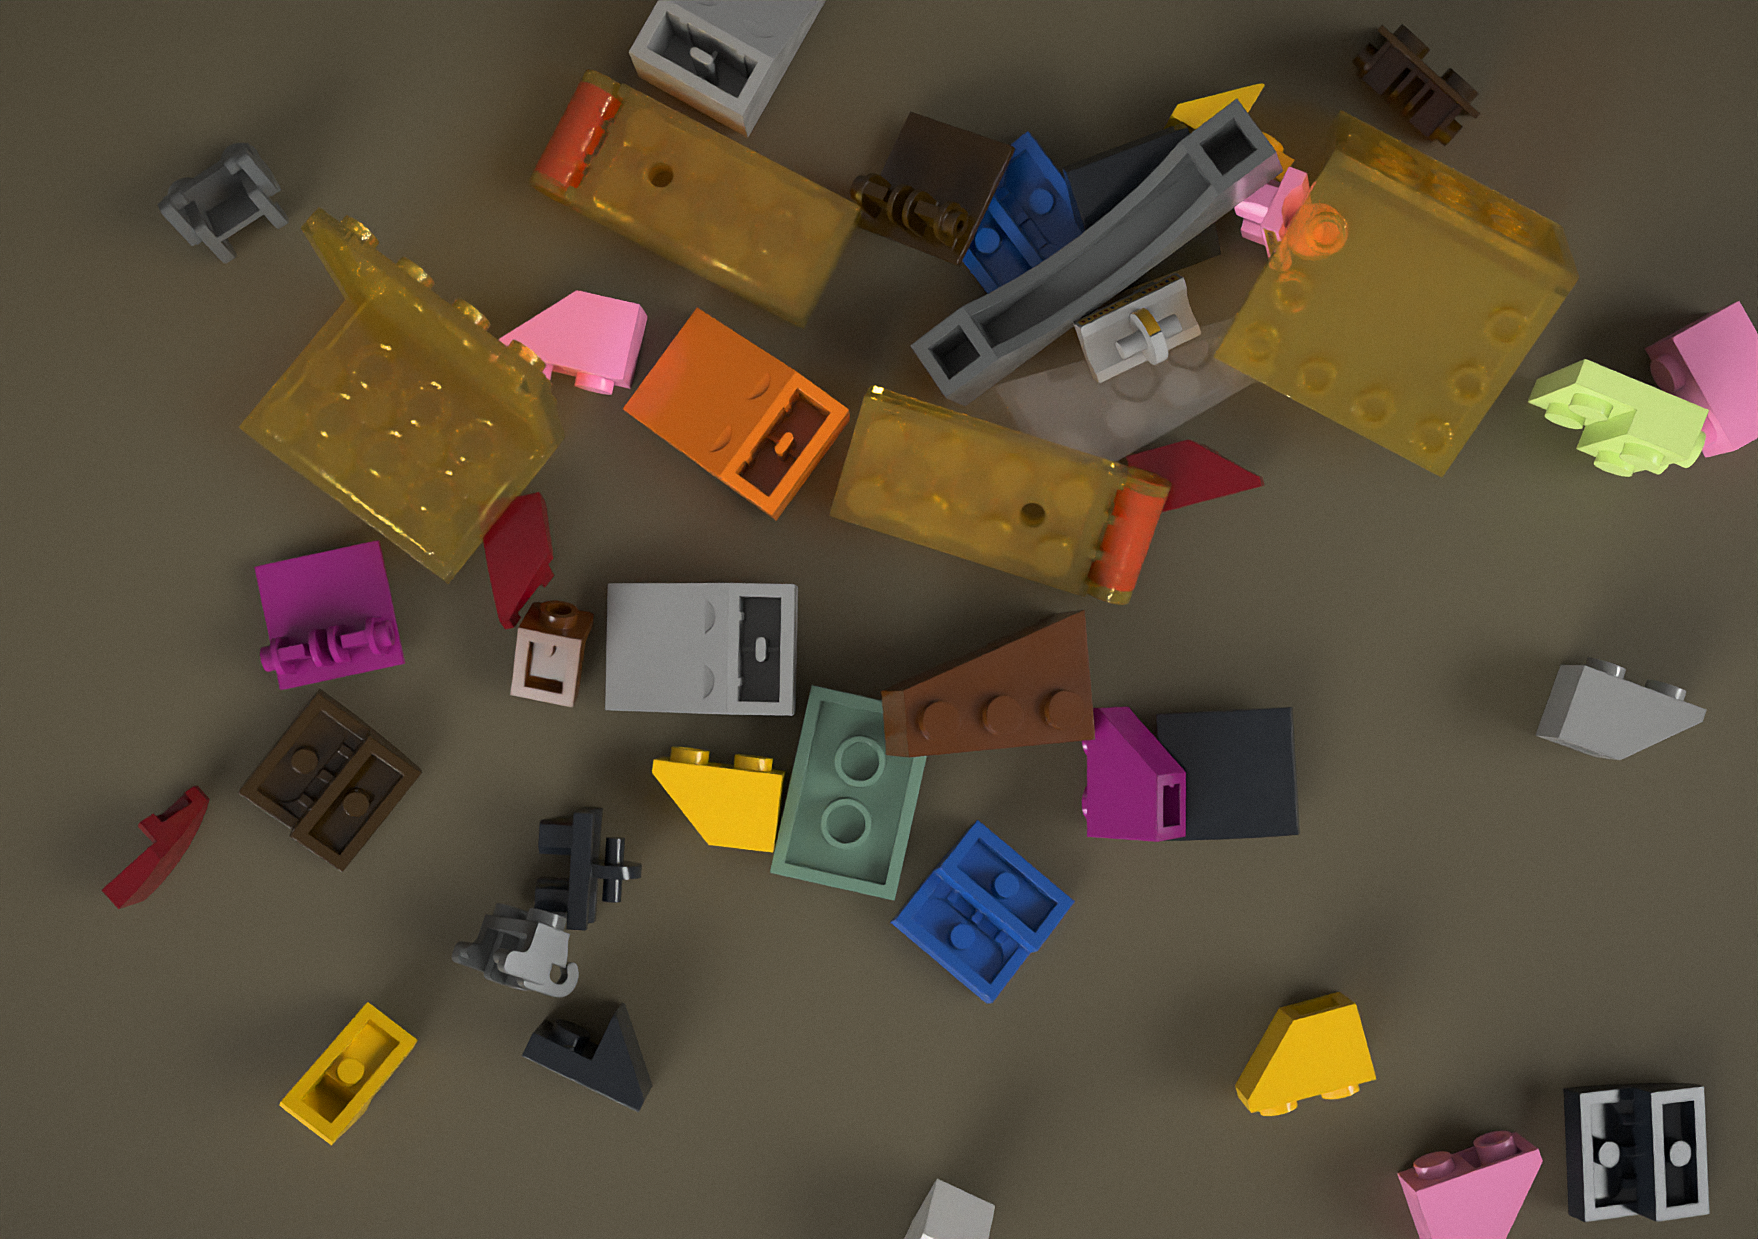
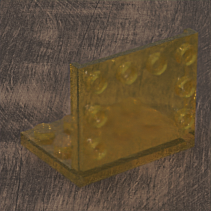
[1214,110,1580,477]
[239,207,566,584]

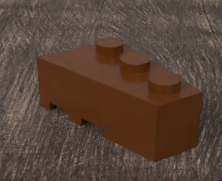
[881,610,1095,758]

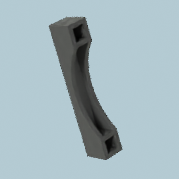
[910,99,1283,406]

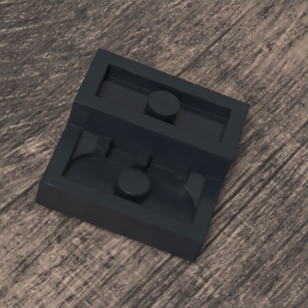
[1062,122,1221,293]
[1156,707,1300,841]
[1563,1083,1710,1222]

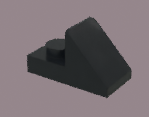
[522,1002,652,1112]

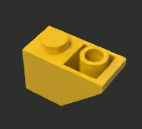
[652,746,786,853]
[1235,992,1376,1116]

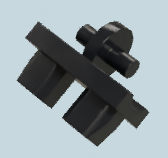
[534,807,642,931]

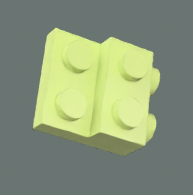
[1528,359,1709,477]

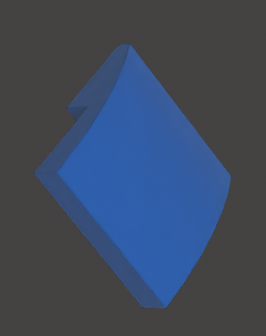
[963,131,1082,294]
[890,820,1075,1004]

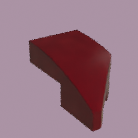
[1126,439,1265,515]
[478,492,555,629]
[101,785,210,909]

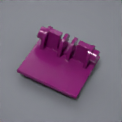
[254,540,405,690]

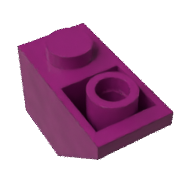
[1082,706,1186,842]

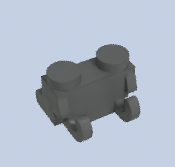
[157,142,290,264]
[452,903,579,998]

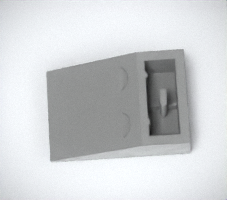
[629,0,826,138]
[605,583,798,716]

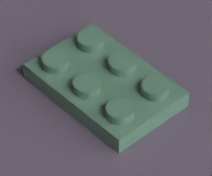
[770,685,927,901]

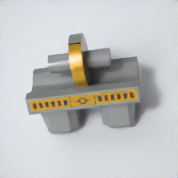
[1073,273,1201,384]

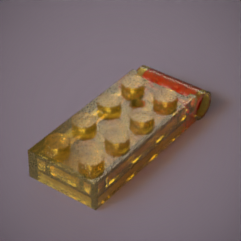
[528,69,861,329]
[829,385,1172,605]

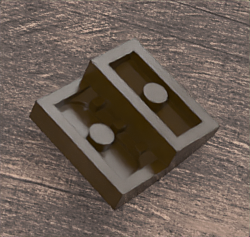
[238,688,422,872]

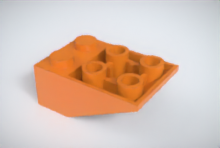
[623,308,850,521]

